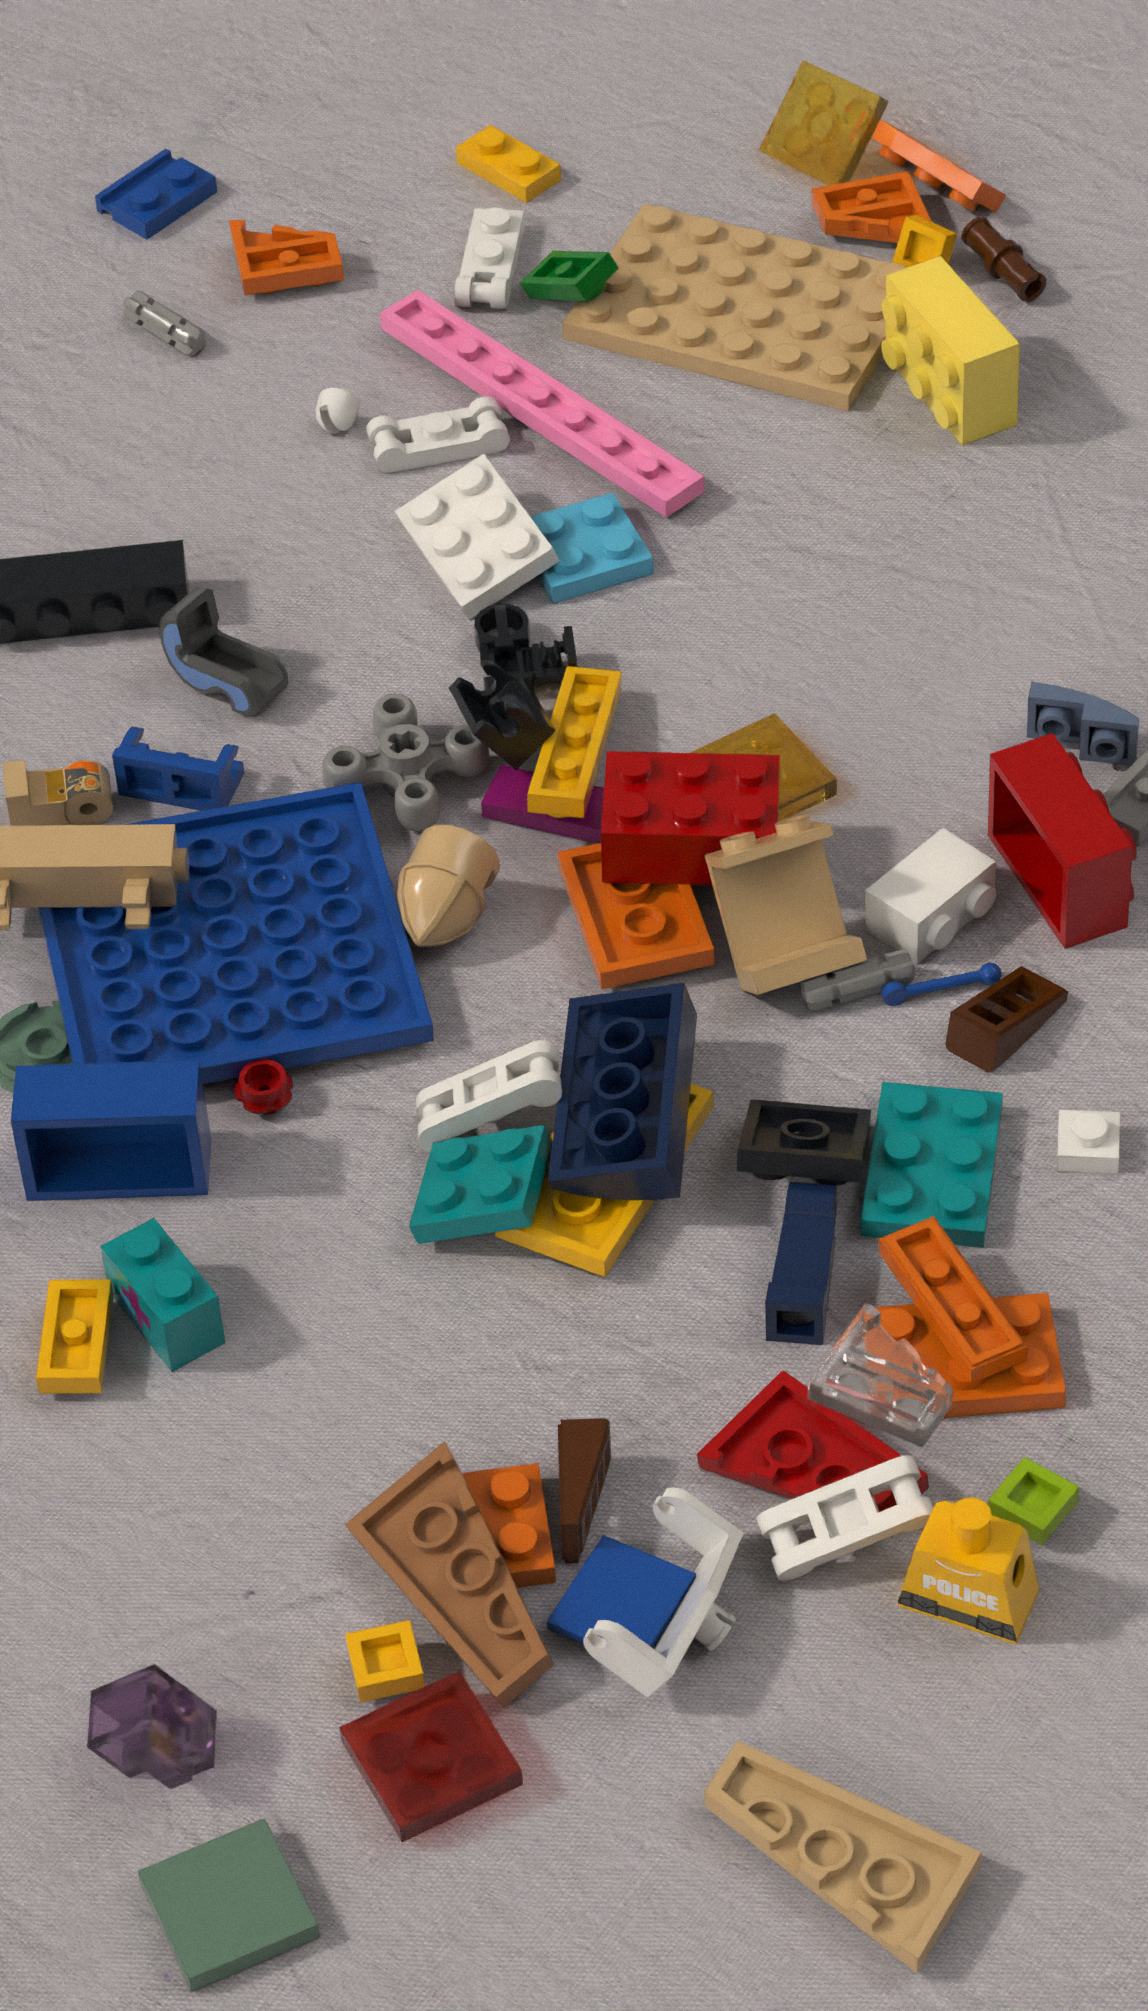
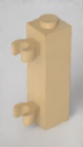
[0,824,189,930]

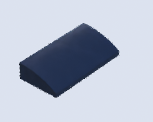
[548,983,697,1200]

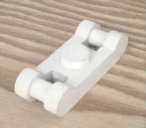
[366,396,510,473]
[416,1040,562,1153]
[756,1455,933,1581]

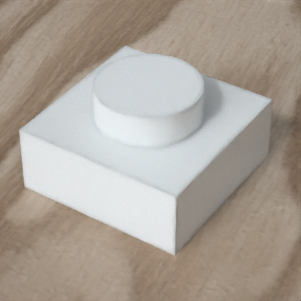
[1057,1109,1120,1174]

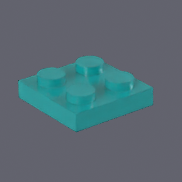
[409,1125,553,1244]

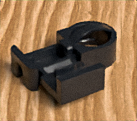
[474,604,577,693]

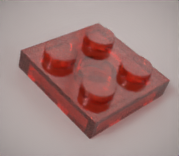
[339,1671,523,1842]

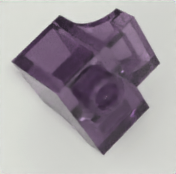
[87,1664,217,1789]

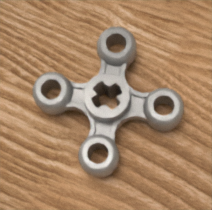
[322,693,489,831]

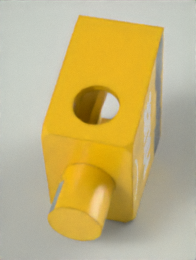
[898,1497,1039,1644]

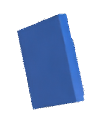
[547,1535,696,1649]

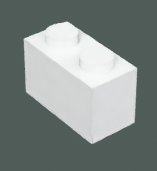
[865,828,996,965]

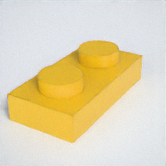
[456,125,561,203]
[36,1279,114,1394]

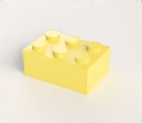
[881,256,1020,446]

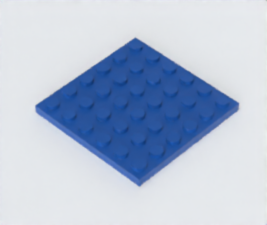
[38,782,434,1084]

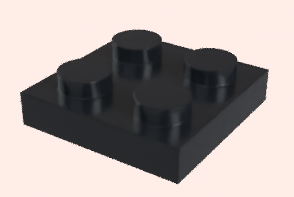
[737,1099,871,1186]

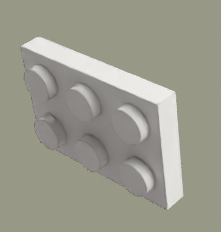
[394,454,560,620]

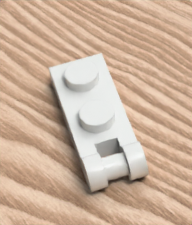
[454,207,525,309]

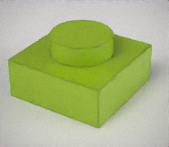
[988,1457,1079,1546]

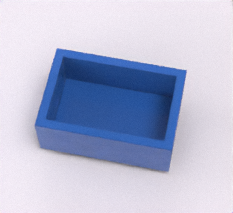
[11,1060,212,1201]

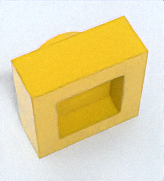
[892,215,957,267]
[345,1620,425,1703]

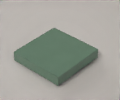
[138,1818,320,1992]

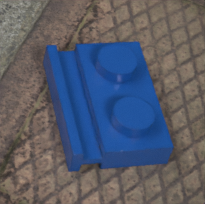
[95,148,217,240]

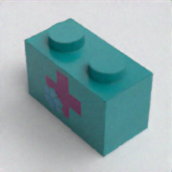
[100,1218,225,1372]

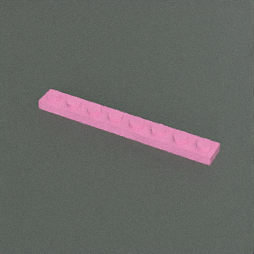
[380,289,705,518]

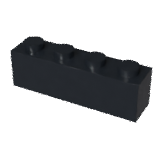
[0,540,189,644]

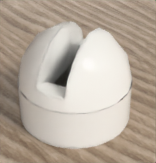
[315,388,359,434]

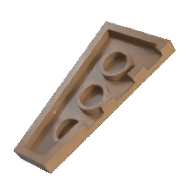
[345,1441,555,1708]

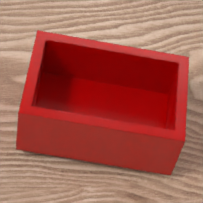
[987,733,1137,949]
[601,751,780,885]

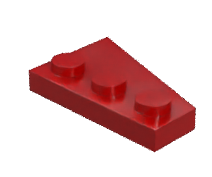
[696,1370,929,1512]

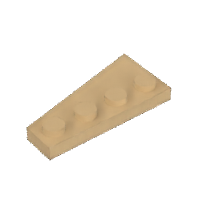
[704,1740,982,1974]

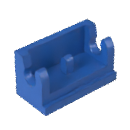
[112,726,245,811]

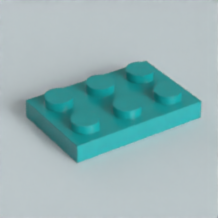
[861,1082,1003,1248]

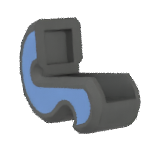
[159,587,288,716]

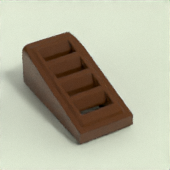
[945,967,1069,1072]
[558,1418,611,1563]

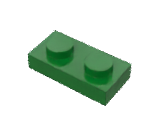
[520,251,619,302]

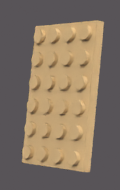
[562,203,908,411]

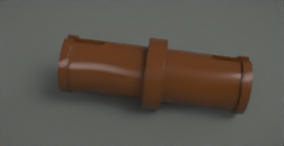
[961,217,1047,302]

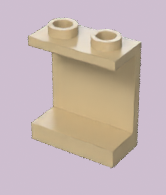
[705,815,867,995]

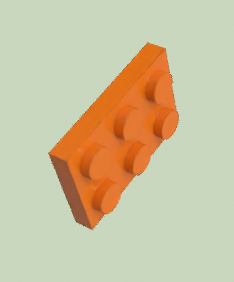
[557,843,715,990]
[860,1293,1066,1424]

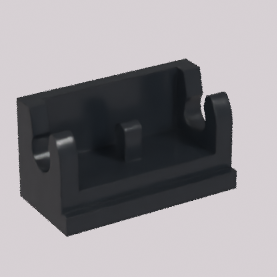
[449,660,556,770]

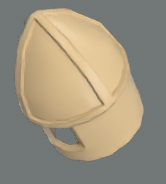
[397,825,500,947]

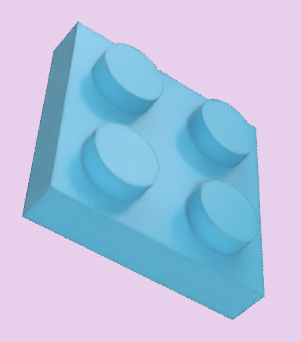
[530,492,654,604]

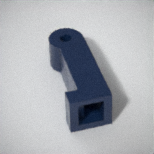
[765,1182,838,1345]

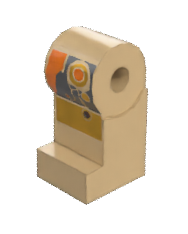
[2,760,113,826]

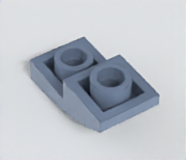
[1027,682,1139,766]

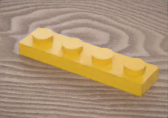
[527,666,622,818]

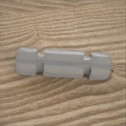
[123,291,206,356]
[800,950,915,1011]

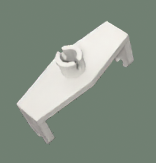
[584,1488,744,1697]

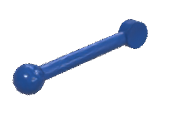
[881,963,1002,1006]

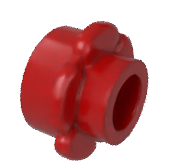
[234,1059,293,1115]

